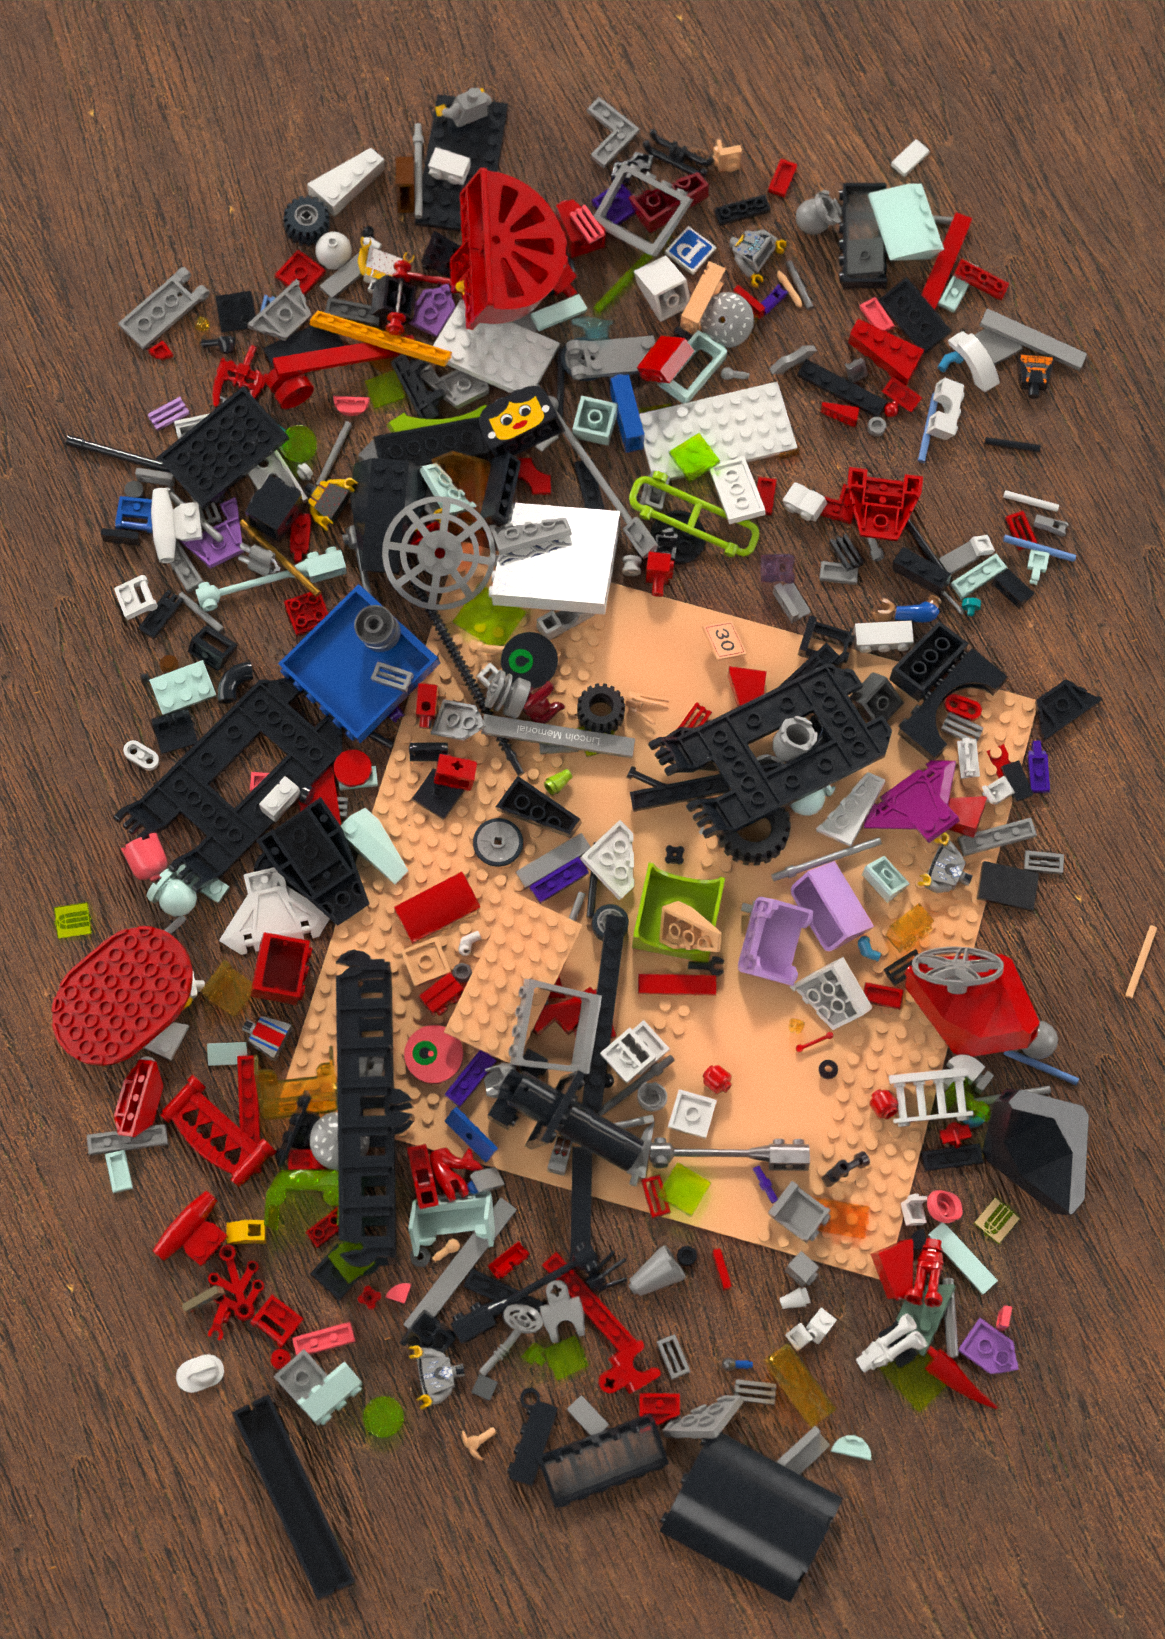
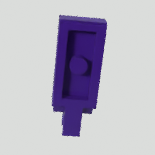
[1027,741,1050,793]

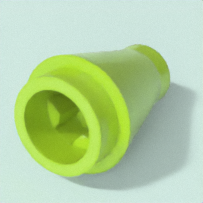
[544,769,573,795]

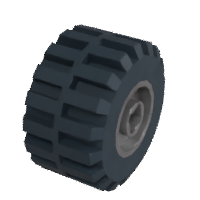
[284,196,330,247]

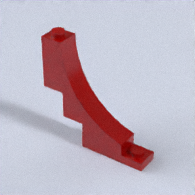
[532,987,596,1037]

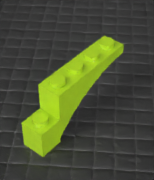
[386,405,487,433]

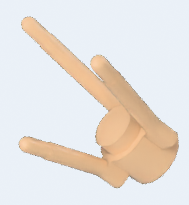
[626,691,669,725]

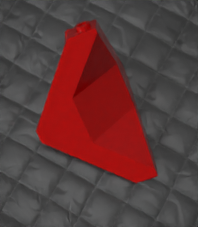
[905,954,1040,1057]

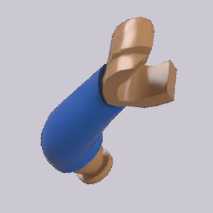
[872,595,941,623]

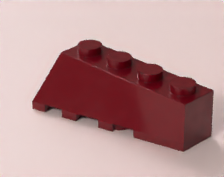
[629,172,709,233]

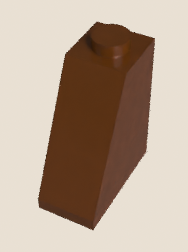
[395,156,415,213]

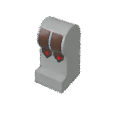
[547,1136,573,1176]

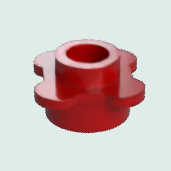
[358,1286,381,1310]

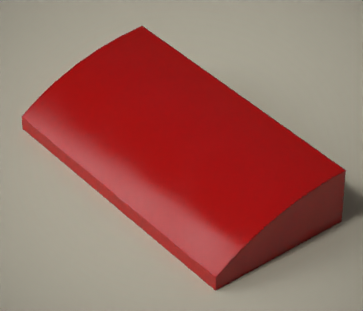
[394,872,481,944]

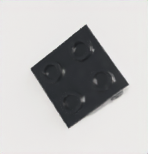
[421,231,461,279]
[215,291,256,333]
[151,708,198,754]

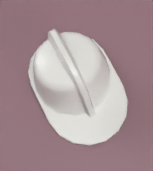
[176,1355,224,1393]

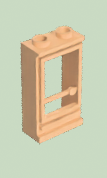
[680,261,726,335]

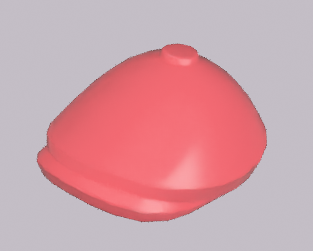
[927,1190,962,1223]

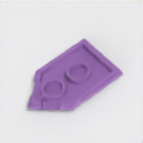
[409,284,455,337]
[958,1318,1019,1374]

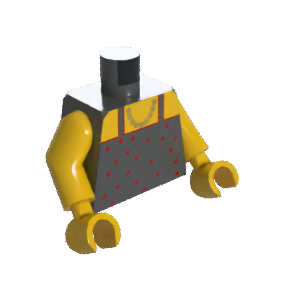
[304,478,358,531]

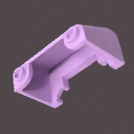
[738,897,813,986]

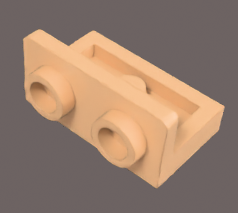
[712,140,742,173]

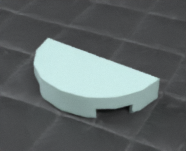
[831,1435,871,1461]

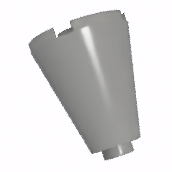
[629,1245,686,1296]

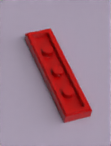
[638,974,716,996]

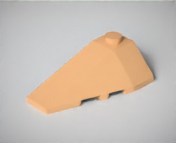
[659,901,722,952]

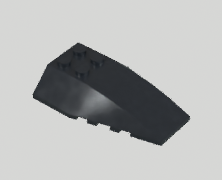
[350,458,427,574]
[256,797,370,926]

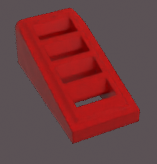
[820,402,859,427]

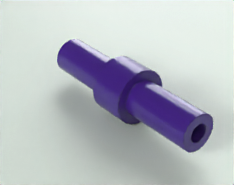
[753,1165,778,1204]

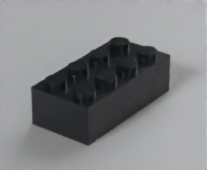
[889,621,969,702]

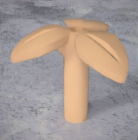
[462,1427,496,1461]

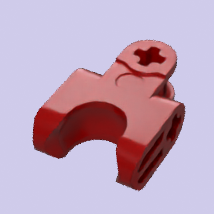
[598,1340,661,1394]

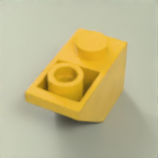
[226,1220,267,1244]

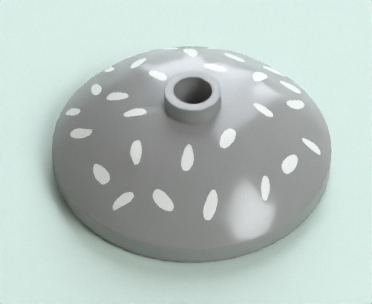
[700,292,754,348]
[310,1112,369,1170]

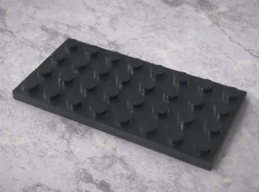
[415,94,508,232]

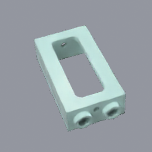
[657,330,727,404]

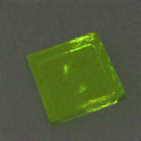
[668,433,720,483]
[657,1162,711,1217]

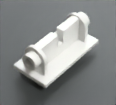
[957,738,980,779]

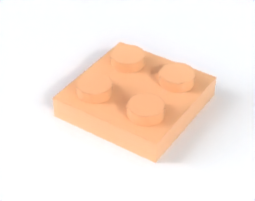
[400,937,451,987]

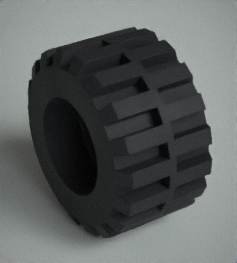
[577,683,625,734]

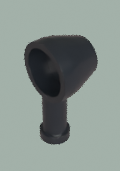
[201,336,236,354]

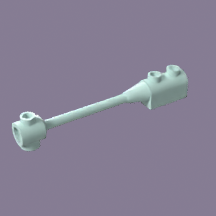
[195,547,347,611]

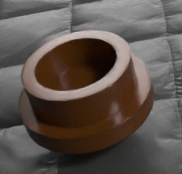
[159,655,179,673]

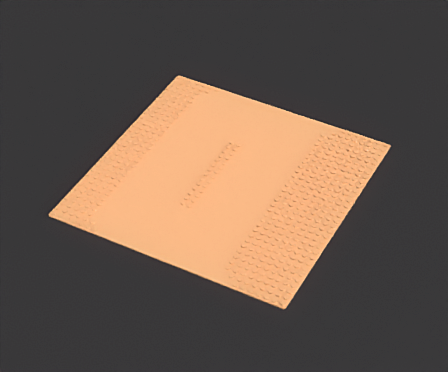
[279,541,1036,1280]

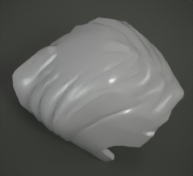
[484,1063,516,1098]

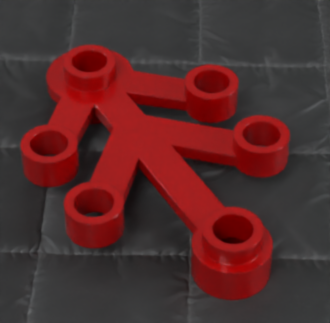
[208,1245,265,1321]

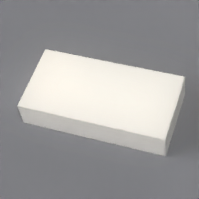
[891,139,929,177]

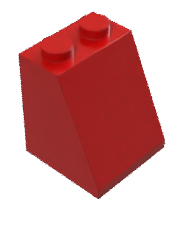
[556,199,606,258]

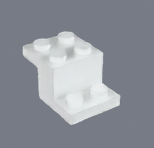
[600,1020,670,1084]

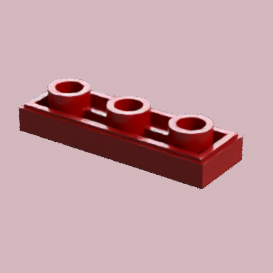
[953,258,1010,301]
[305,1206,339,1248]

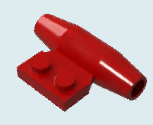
[152,1191,228,1267]

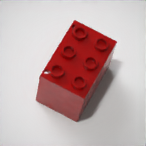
[250,932,312,1005]

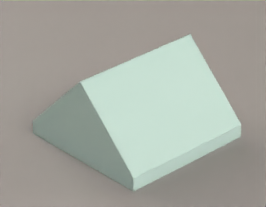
[862,856,910,903]

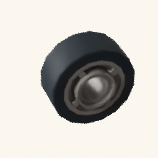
[592,904,629,941]

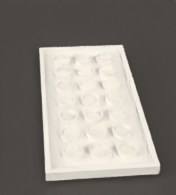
[639,382,797,481]

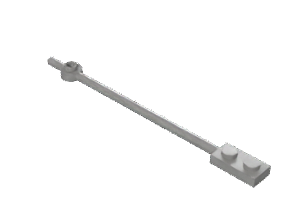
[537,384,659,558]

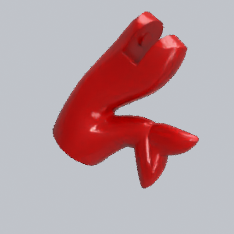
[429,1148,483,1202]

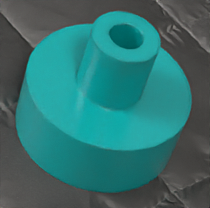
[962,598,981,616]

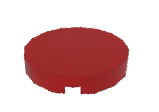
[334,749,372,787]

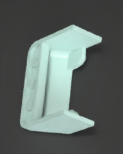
[408,1190,495,1256]

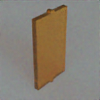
[812,1197,869,1239]

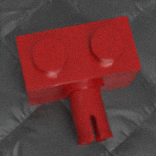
[645,552,674,597]

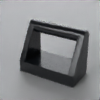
[188,625,238,672]

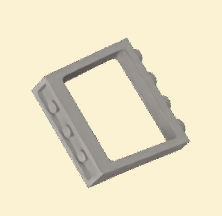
[593,163,693,257]
[508,979,602,1074]

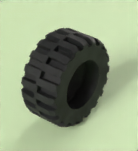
[717,807,791,866]

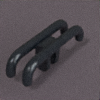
[643,129,714,178]

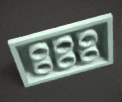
[868,184,944,261]

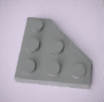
[662,1396,743,1439]

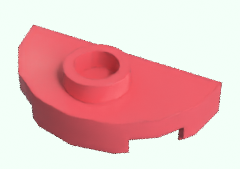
[333,396,370,416]

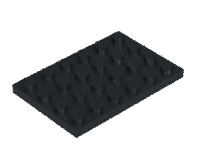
[158,386,290,510]

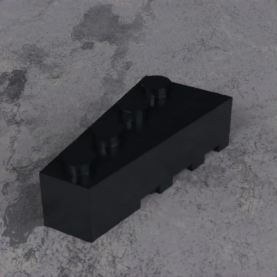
[495,776,582,838]

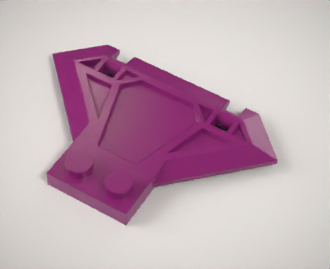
[864,760,960,843]

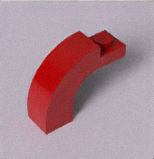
[407,1144,439,1209]

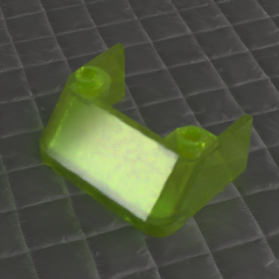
[264,1170,339,1230]

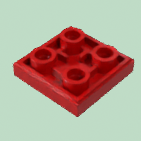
[284,592,328,637]

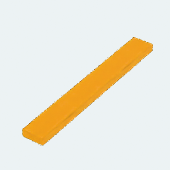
[310,311,452,367]

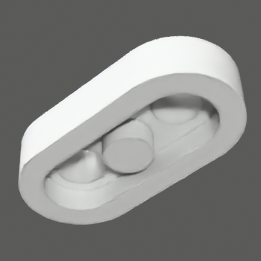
[123,741,159,771]

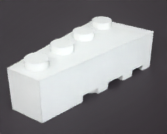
[307,148,385,217]

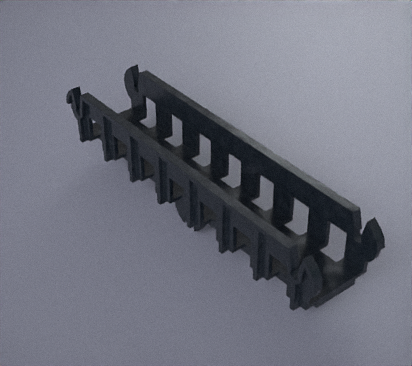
[336,949,414,1277]

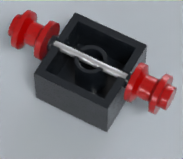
[371,260,417,336]

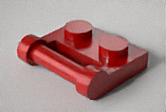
[250,1295,304,1348]

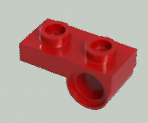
[288,1149,328,1170]

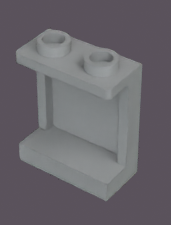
[768,1181,831,1244]

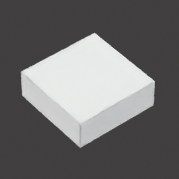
[970,535,995,556]
[785,1323,813,1351]

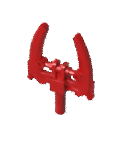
[212,345,268,407]

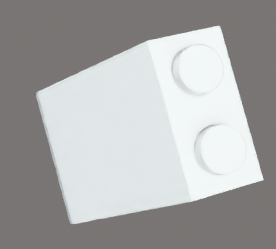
[634,255,690,322]

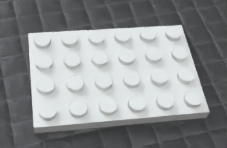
[433,300,560,393]

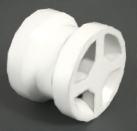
[622,555,641,576]

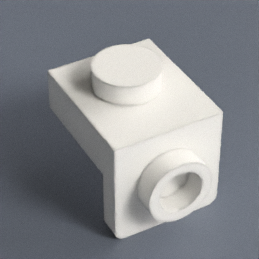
[982,776,1015,805]
[901,1194,928,1226]
[805,1308,837,1344]

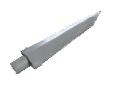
[626,1121,655,1186]

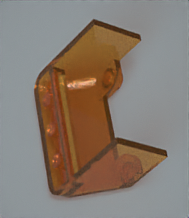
[432,451,491,536]

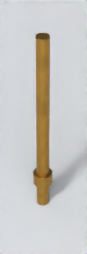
[239,519,321,597]

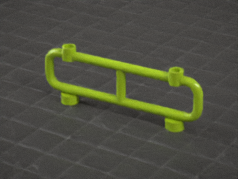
[629,471,760,557]

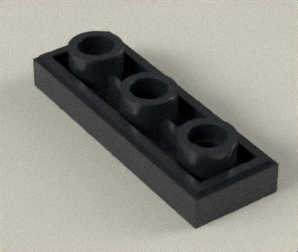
[714,194,771,227]

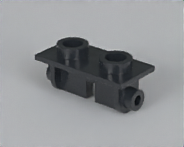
[409,743,448,762]

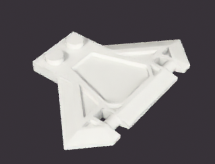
[219,867,330,955]

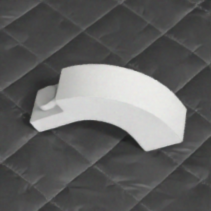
[948,331,1000,392]

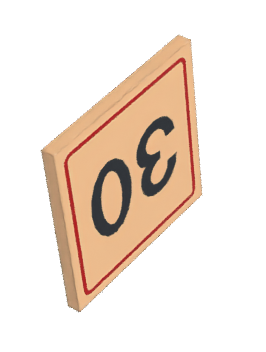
[702,621,747,660]

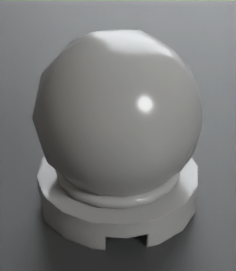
[795,190,842,235]
[773,716,817,763]
[1011,1021,1058,1060]

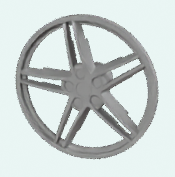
[912,947,1004,994]

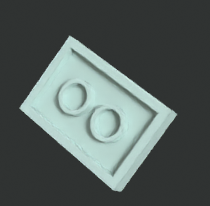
[149,660,216,715]

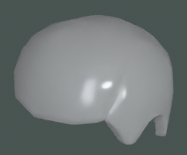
[637,1082,668,1112]

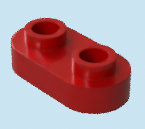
[944,694,982,721]

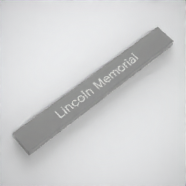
[481,714,635,758]

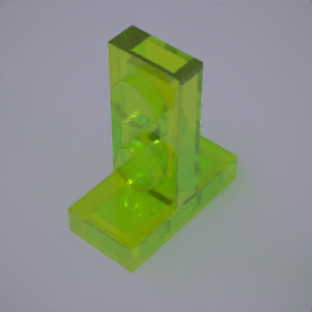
[944,1077,991,1122]

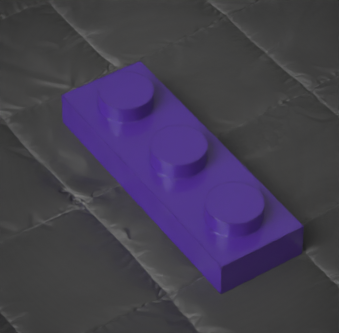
[530,856,589,904]
[444,1050,497,1107]

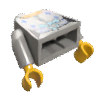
[729,230,787,288]

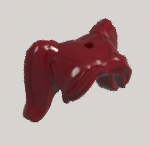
[522,681,565,724]

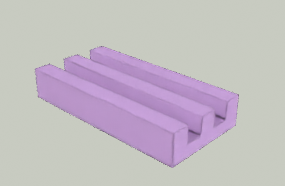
[148,397,190,431]

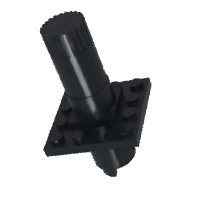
[497,1069,644,1172]

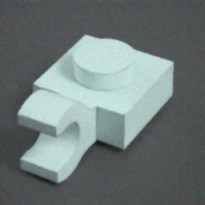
[1027,549,1049,585]

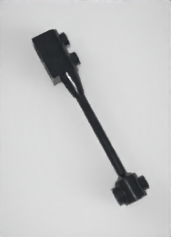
[450,1242,600,1345]

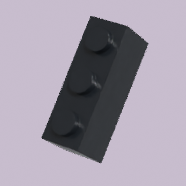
[892,547,951,597]

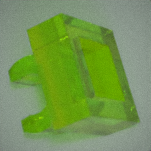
[521,1342,547,1367]

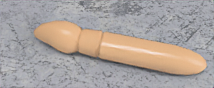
[777,271,802,308]

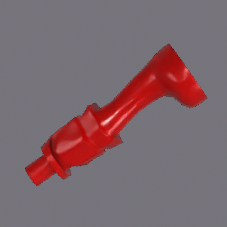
[904,1238,944,1307]

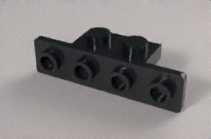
[275,1090,320,1168]

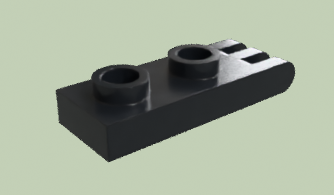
[138,589,184,640]

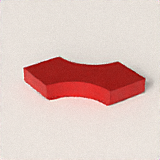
[517,458,551,495]

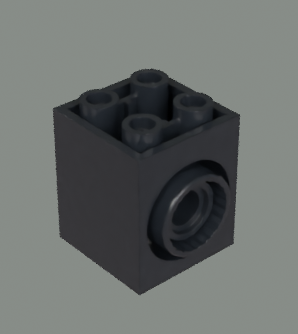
[245,475,304,543]

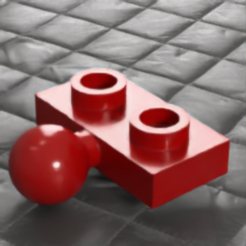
[882,376,923,417]

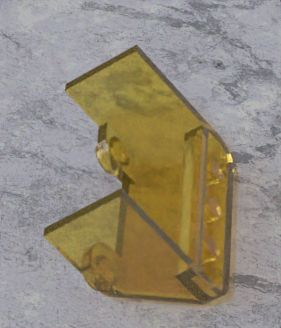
[254,1046,337,1120]

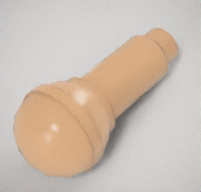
[432,1239,460,1262]

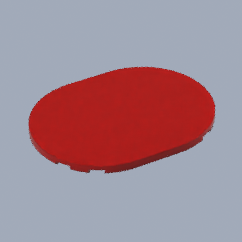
[51,926,193,1066]

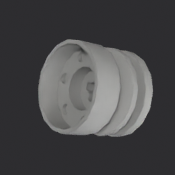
[485,670,531,719]

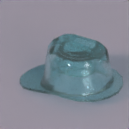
[572,317,613,340]

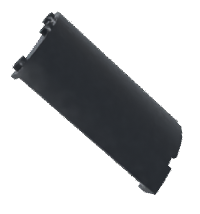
[659,1432,843,1603]

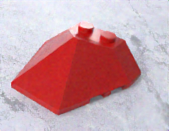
[847,467,923,541]

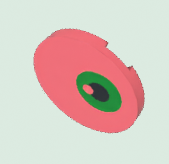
[404,1025,463,1084]

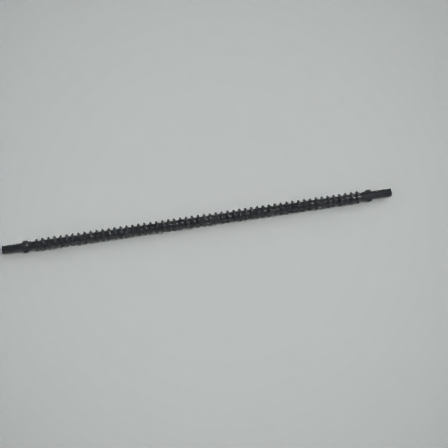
[403,555,525,776]

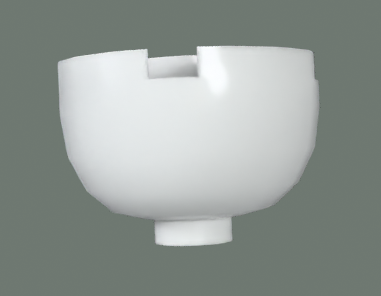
[315,232,352,270]

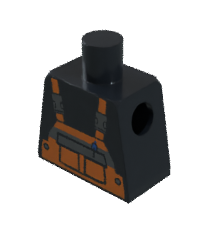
[1017,354,1054,399]

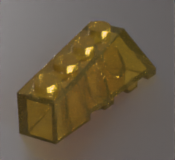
[763,1343,837,1428]

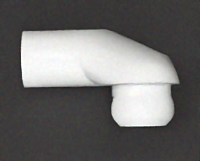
[458,931,481,956]

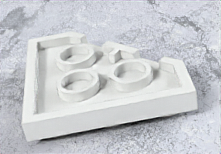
[580,820,634,900]

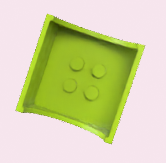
[632,862,725,962]

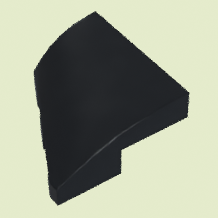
[637,527,679,562]
[400,1309,456,1353]

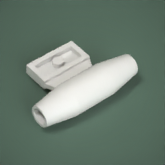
[151,488,203,563]

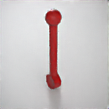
[796,1032,834,1053]

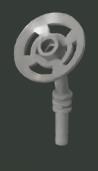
[479,1304,543,1376]

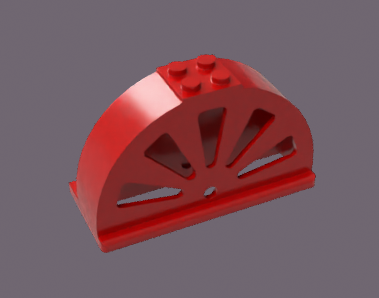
[450,168,568,330]

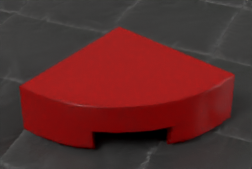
[148,341,174,360]

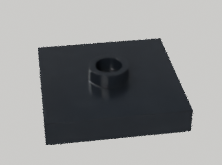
[412,768,465,820]

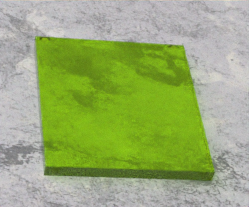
[452,583,526,646]
[878,1348,947,1412]

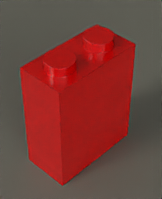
[636,336,694,383]

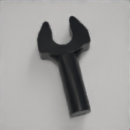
[688,956,724,977]

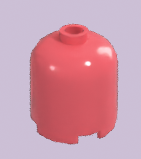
[121,833,168,882]

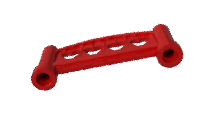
[160,1075,277,1187]

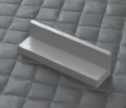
[777,1426,830,1474]

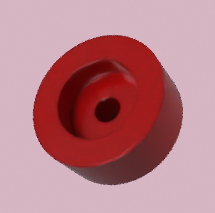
[271,1349,291,1370]

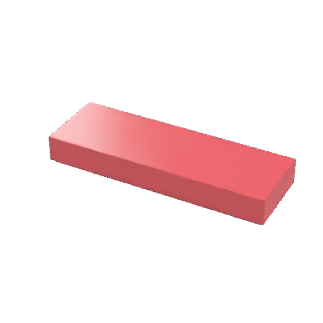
[292,1322,356,1355]

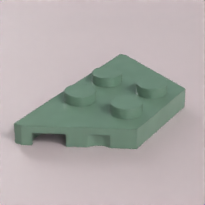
[896,1284,956,1357]

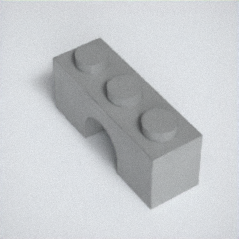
[536,610,595,640]

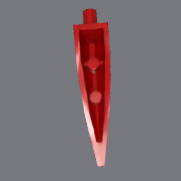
[924,1346,998,1409]

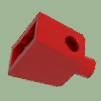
[416,683,439,729]

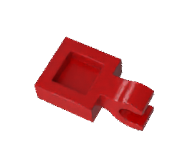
[208,1303,231,1342]

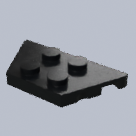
[1035,679,1102,741]

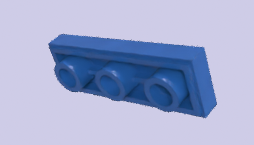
[444,1107,498,1163]

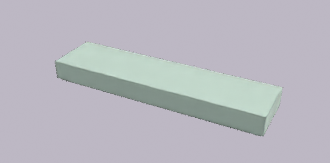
[928,1222,998,1295]

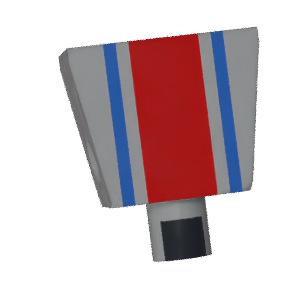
[242,1016,292,1062]

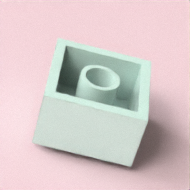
[572,396,617,446]

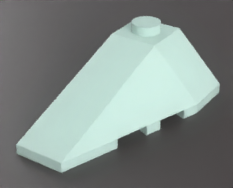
[341,808,408,885]

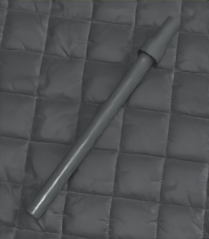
[595,1055,675,1116]

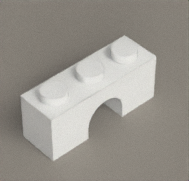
[927,378,964,440]

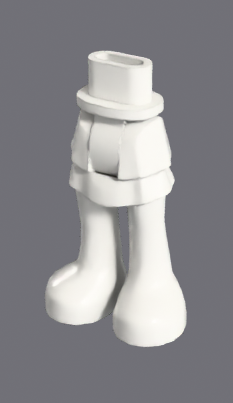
[856,1314,927,1372]

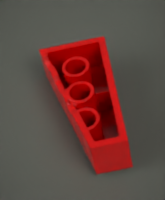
[848,319,924,386]

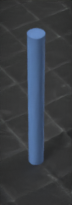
[918,393,938,463]
[1003,535,1076,562]
[1003,1051,1079,1085]

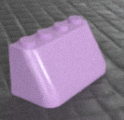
[791,861,874,951]

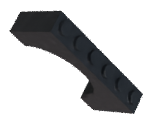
[898,648,1008,761]

